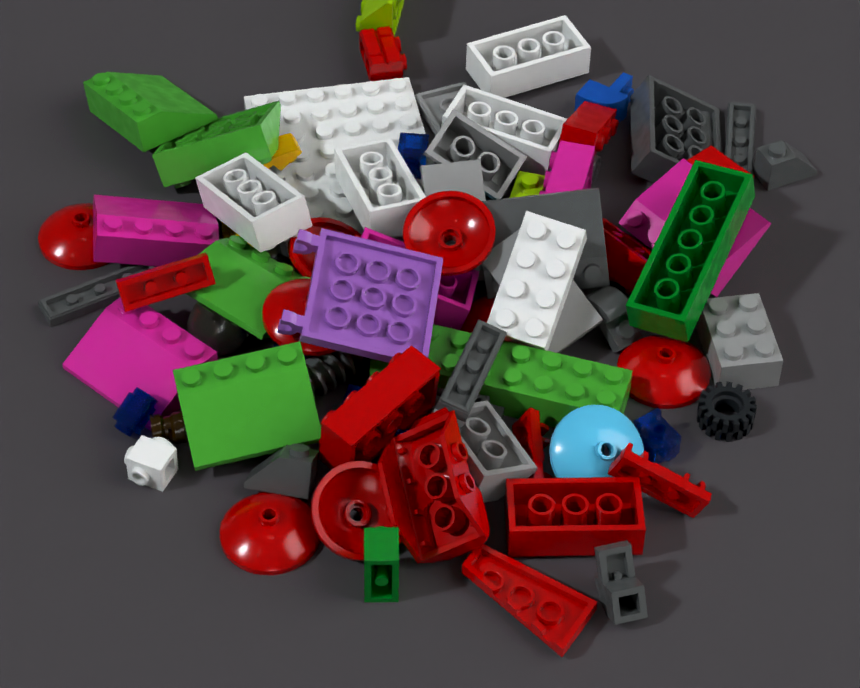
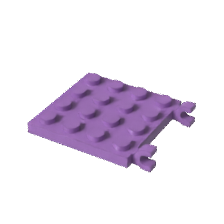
[277,228,443,363]

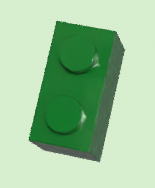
[364,526,399,603]

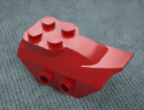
[377,407,490,563]

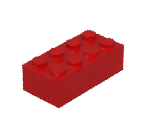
[319,345,441,469]
[504,477,646,557]

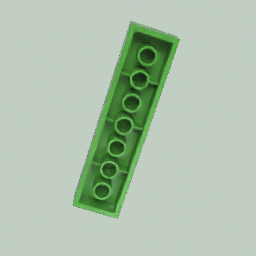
[370,324,633,428]

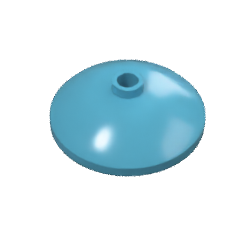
[549,405,644,478]

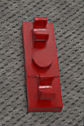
[115,252,216,312]
[512,407,552,478]
[608,443,712,518]

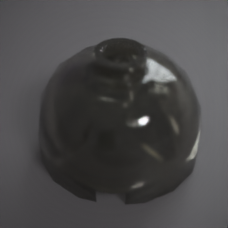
[187,302,249,357]

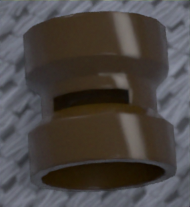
[150,411,186,444]

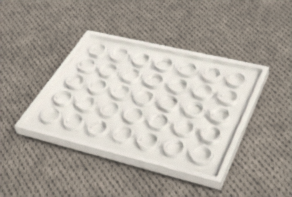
[244,77,434,259]

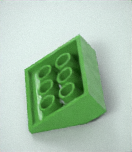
[83,72,218,152]
[152,101,281,188]
[185,235,311,340]
[173,341,321,471]

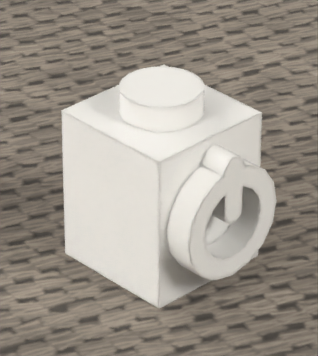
[124,435,179,492]

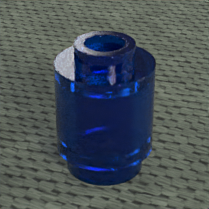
[112,387,158,437]

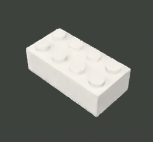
[466,15,591,98]
[441,85,567,175]
[334,137,426,238]
[195,153,313,253]
[487,211,587,351]

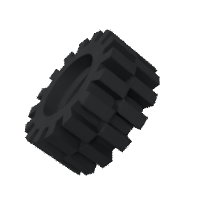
[696,382,757,442]

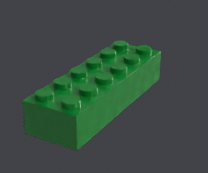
[626,160,755,342]

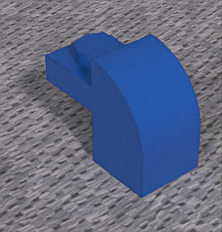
[574,72,634,122]

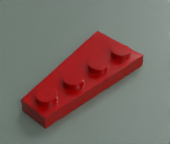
[461,544,598,657]

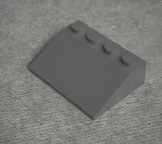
[630,75,722,183]
[482,188,610,299]

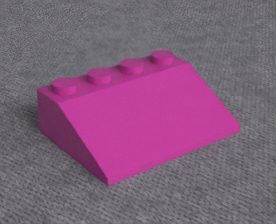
[618,158,772,297]
[93,195,219,267]
[62,298,218,431]

